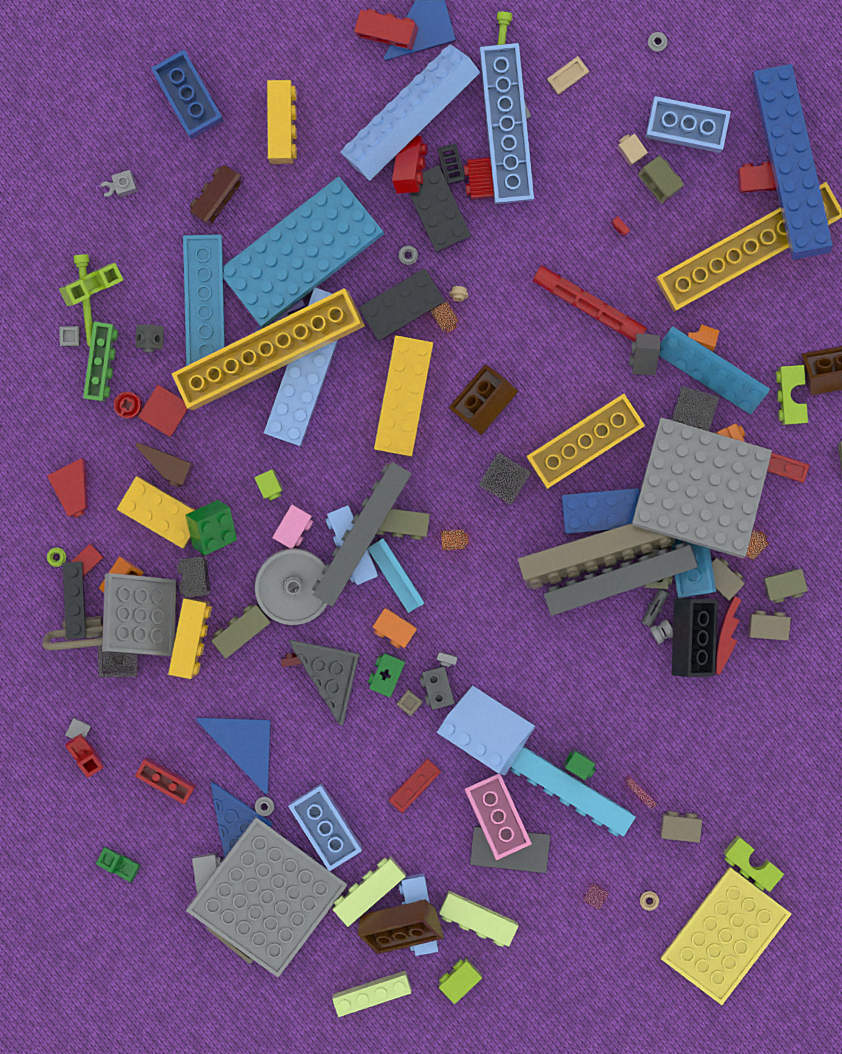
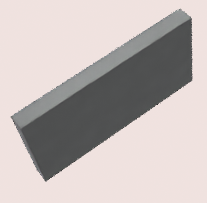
[470,826,550,873]

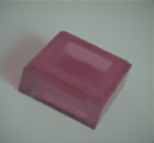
[583,883,609,910]

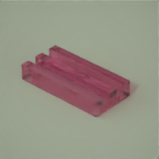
[624,775,657,809]

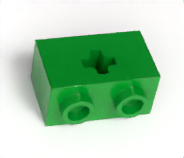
[367,652,405,697]
[563,748,596,780]

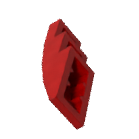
[715,596,741,675]

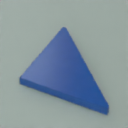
[384,0,456,61]
[196,717,271,794]
[210,781,273,858]

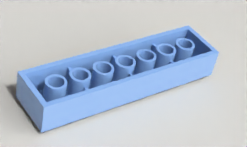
[479,43,534,204]
[340,44,480,181]
[264,288,339,446]

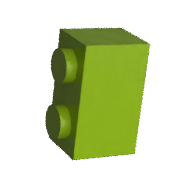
[254,470,284,501]
[439,958,482,1004]

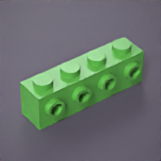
[83,322,118,402]

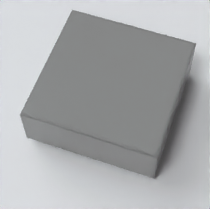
[60,327,80,346]
[66,718,91,739]

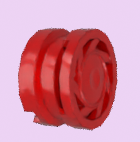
[114,392,142,419]

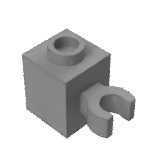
[101,170,138,197]

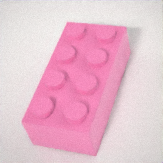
[464,774,532,860]

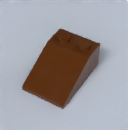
[135,442,195,488]

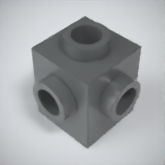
[135,324,164,353]

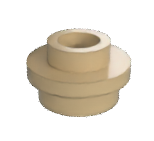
[449,286,469,302]
[640,891,659,911]

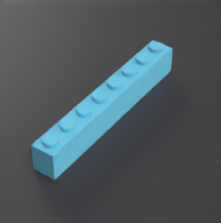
[510,746,636,837]

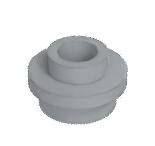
[648,32,667,52]
[399,246,418,265]
[255,797,274,816]

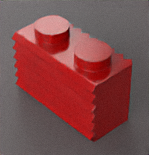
[464,157,494,200]

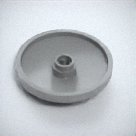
[255,548,328,625]

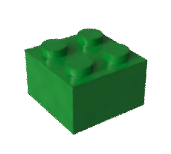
[185,500,237,556]

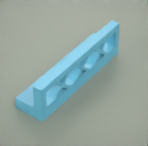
[367,538,425,613]

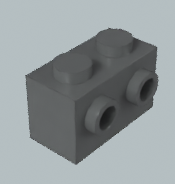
[629,334,660,375]
[420,665,455,710]

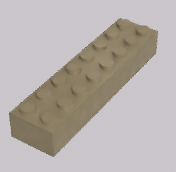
[518,524,676,590]

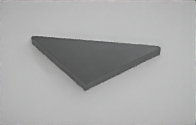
[288,639,359,725]

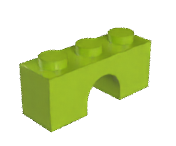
[59,263,123,306]
[775,365,808,425]
[723,835,784,892]

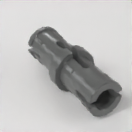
[641,588,670,627]

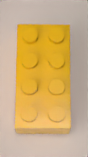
[267,80,297,164]
[117,476,195,549]
[168,597,212,679]

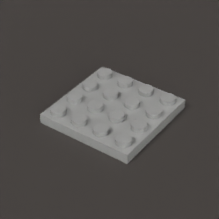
[102,573,176,656]

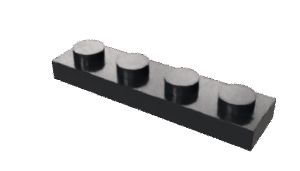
[63,561,87,640]

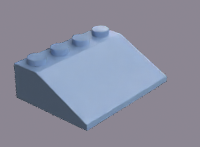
[437,686,536,775]

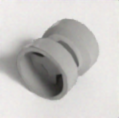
[650,619,673,645]

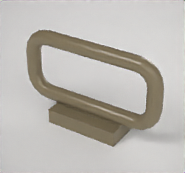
[42,616,103,651]

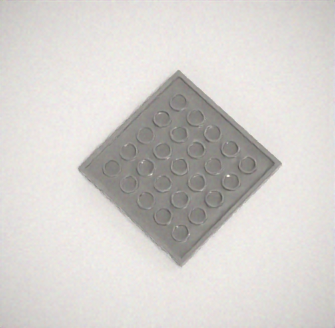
[631,418,772,559]
[186,816,347,977]

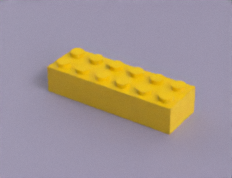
[374,335,433,457]
[526,394,645,489]

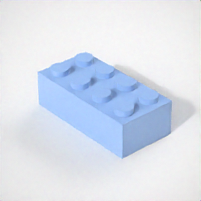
[645,96,731,153]
[288,783,363,871]

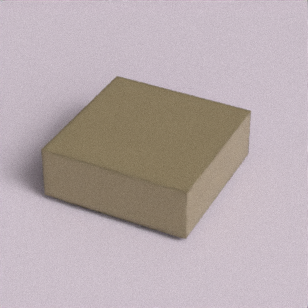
[396,689,423,716]

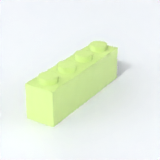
[333,856,406,927]
[439,891,519,947]
[332,970,412,1017]

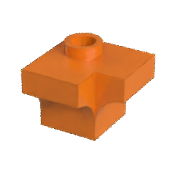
[688,324,719,352]

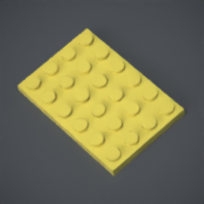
[660,867,791,1005]

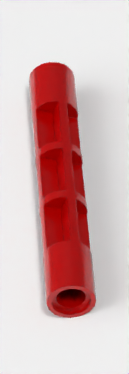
[532,265,647,341]

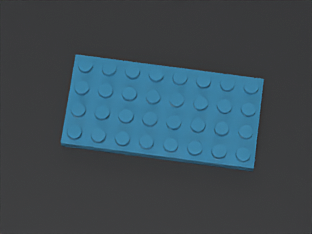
[218,176,385,329]

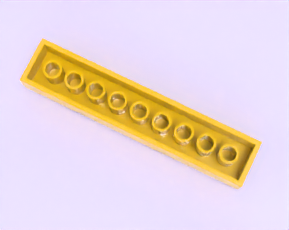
[655,182,842,312]
[171,288,365,410]

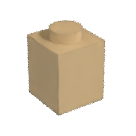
[617,134,648,166]

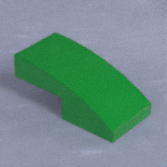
[96,847,141,882]

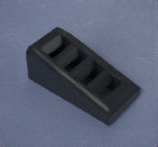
[437,143,465,185]

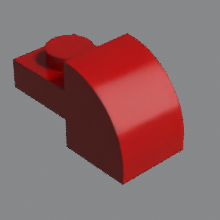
[65,734,104,778]

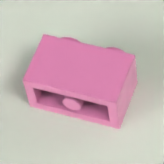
[272,504,313,548]

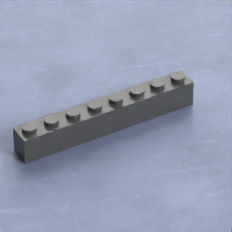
[312,462,412,607]
[544,542,699,616]

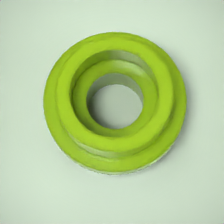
[47,548,66,567]

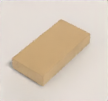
[547,56,589,95]

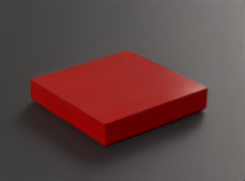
[138,385,188,437]

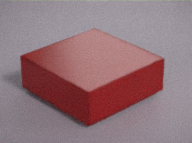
[611,216,630,237]

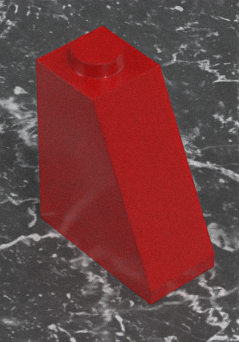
[47,458,88,518]

